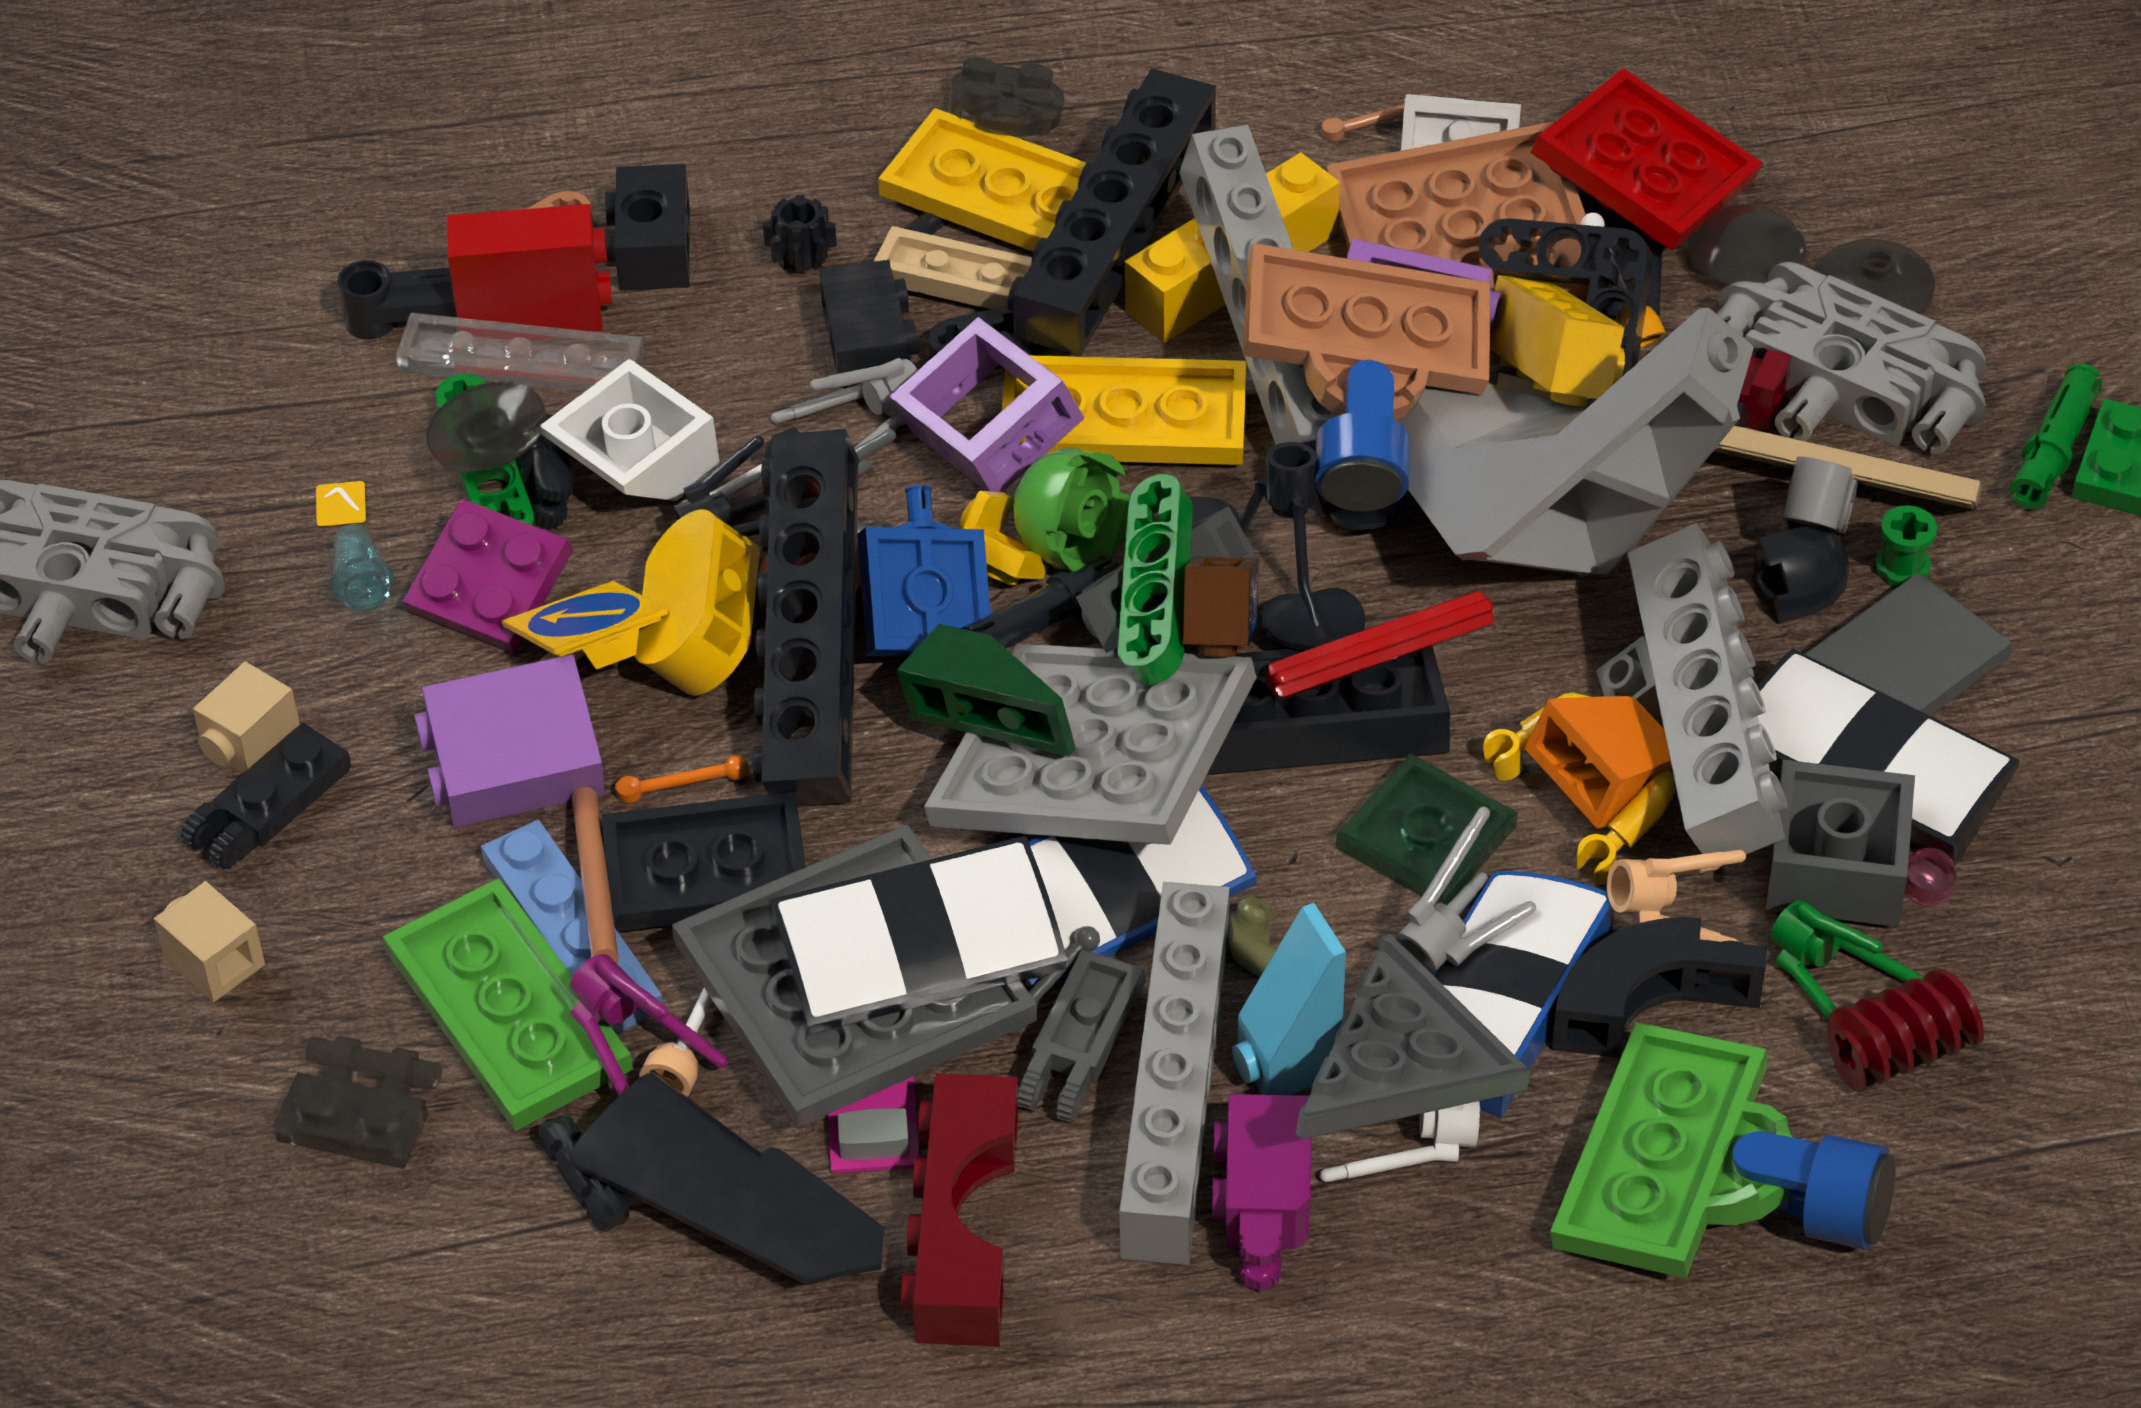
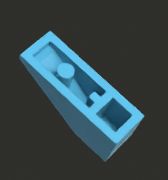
[1232,903,1346,1095]

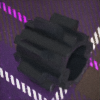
[763,195,837,274]

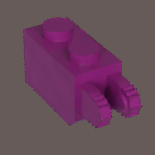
[1212,1094,1311,1292]

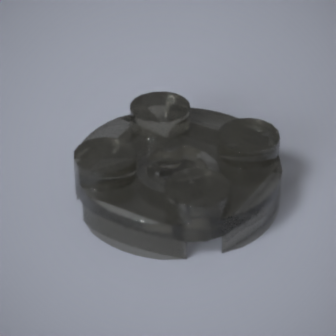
[948,57,1064,137]

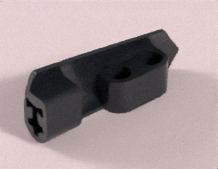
[569,1072,884,1285]

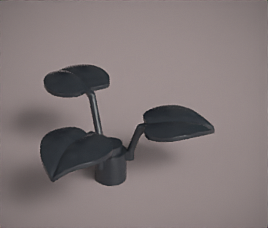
[1154,442,1406,651]

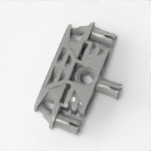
[1717,262,1986,455]
[0,480,225,664]

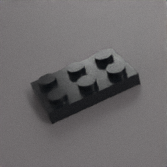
[601,791,806,932]

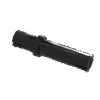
[961,555,1120,648]

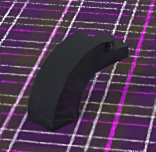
[1552,917,1767,1058]

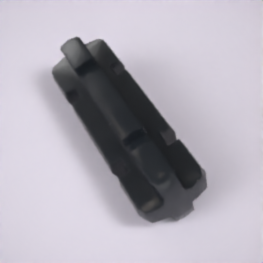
[539,1115,629,1231]

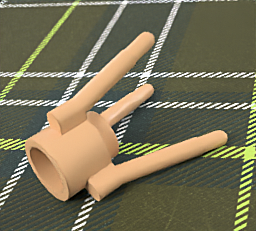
[1607,850,1746,942]

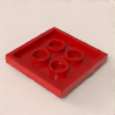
[1530,68,1763,251]

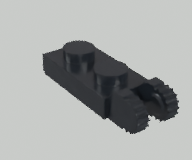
[180,722,352,870]

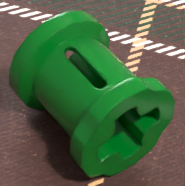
[1874,505,1938,588]

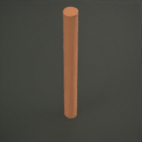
[571,786,619,963]

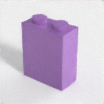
[414,654,605,828]

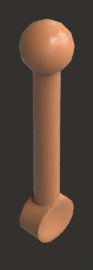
[1321,93,1431,142]

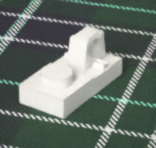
[1401,94,1521,151]

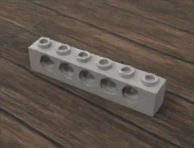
[1179,124,1336,452]
[1628,522,1787,868]
[1119,882,1230,1265]

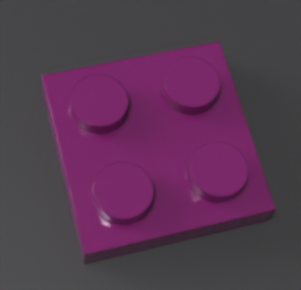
[402,498,573,654]

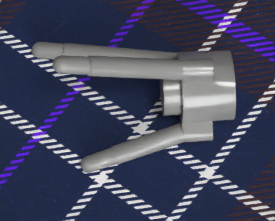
[771,358,918,449]
[1396,807,1536,973]

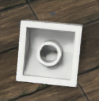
[540,359,720,501]

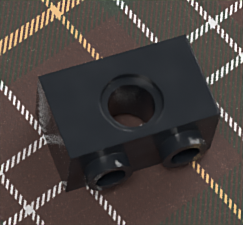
[605,164,690,290]

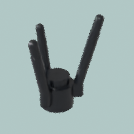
[673,436,767,537]

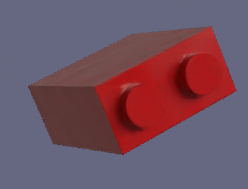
[447,204,613,342]

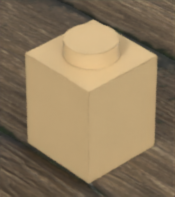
[193,661,300,774]
[153,881,265,1003]

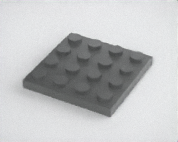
[672,824,1037,1128]

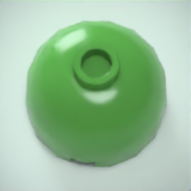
[1013,448,1130,572]

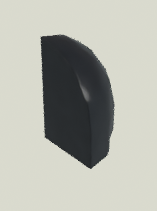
[1752,526,1849,624]

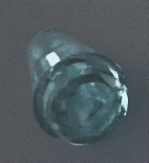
[332,525,394,611]

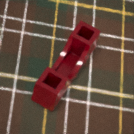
[901,1074,1019,1347]

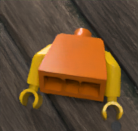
[1483,692,1677,885]

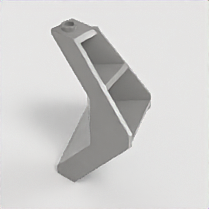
[1397,307,1754,576]

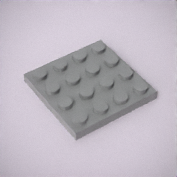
[924,644,1257,845]

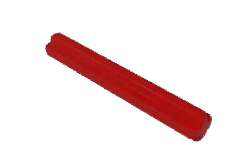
[1265,591,1494,699]

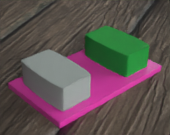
[828,1076,920,1174]

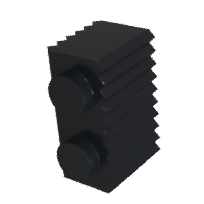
[819,259,919,389]

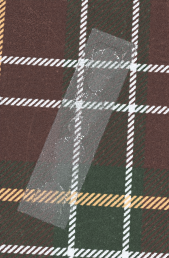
[396,313,645,391]

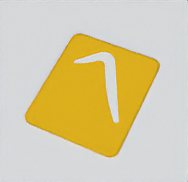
[316,481,366,526]

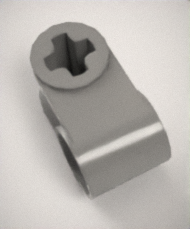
[1782,456,1857,534]

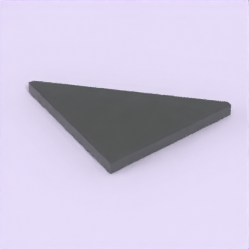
[1296,934,1531,1140]

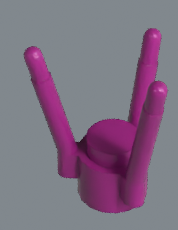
[569,954,728,1096]

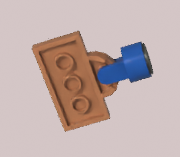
[1243,243,1490,511]

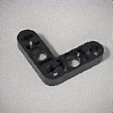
[1478,218,1653,385]

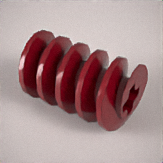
[1827,969,1984,1092]

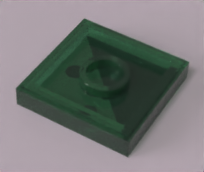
[1336,753,1518,905]

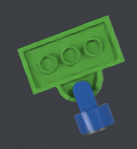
[1550,1022,1896,1279]

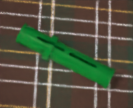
[2009,363,2104,509]

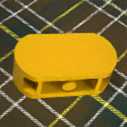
[635,509,760,696]

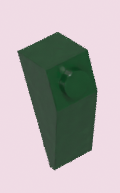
[897,624,1076,757]

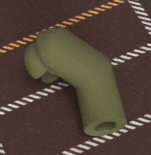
[1228,897,1276,978]

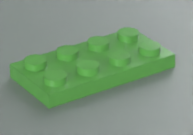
[383,878,633,1131]

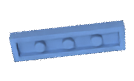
[481,819,663,1034]

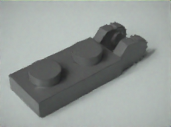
[1018,949,1145,1123]

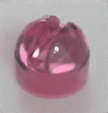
[1905,847,1956,906]

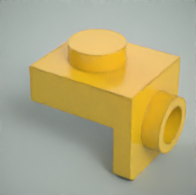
[960,491,1049,585]

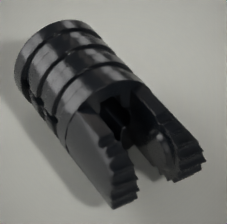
[514,414,576,531]

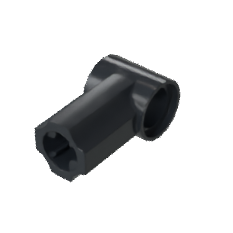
[337,260,457,339]

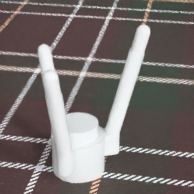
[1319,1101,1480,1182]

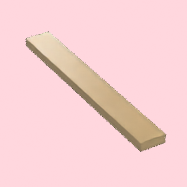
[1497,373,1982,510]

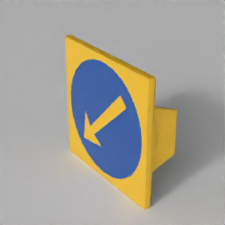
[502,581,669,669]

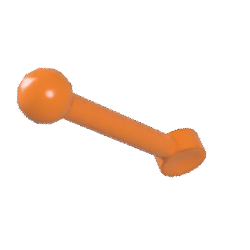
[615,755,749,803]

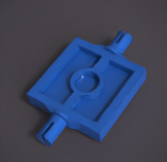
[857,485,991,658]

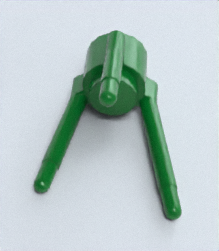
[1771,900,1923,1020]

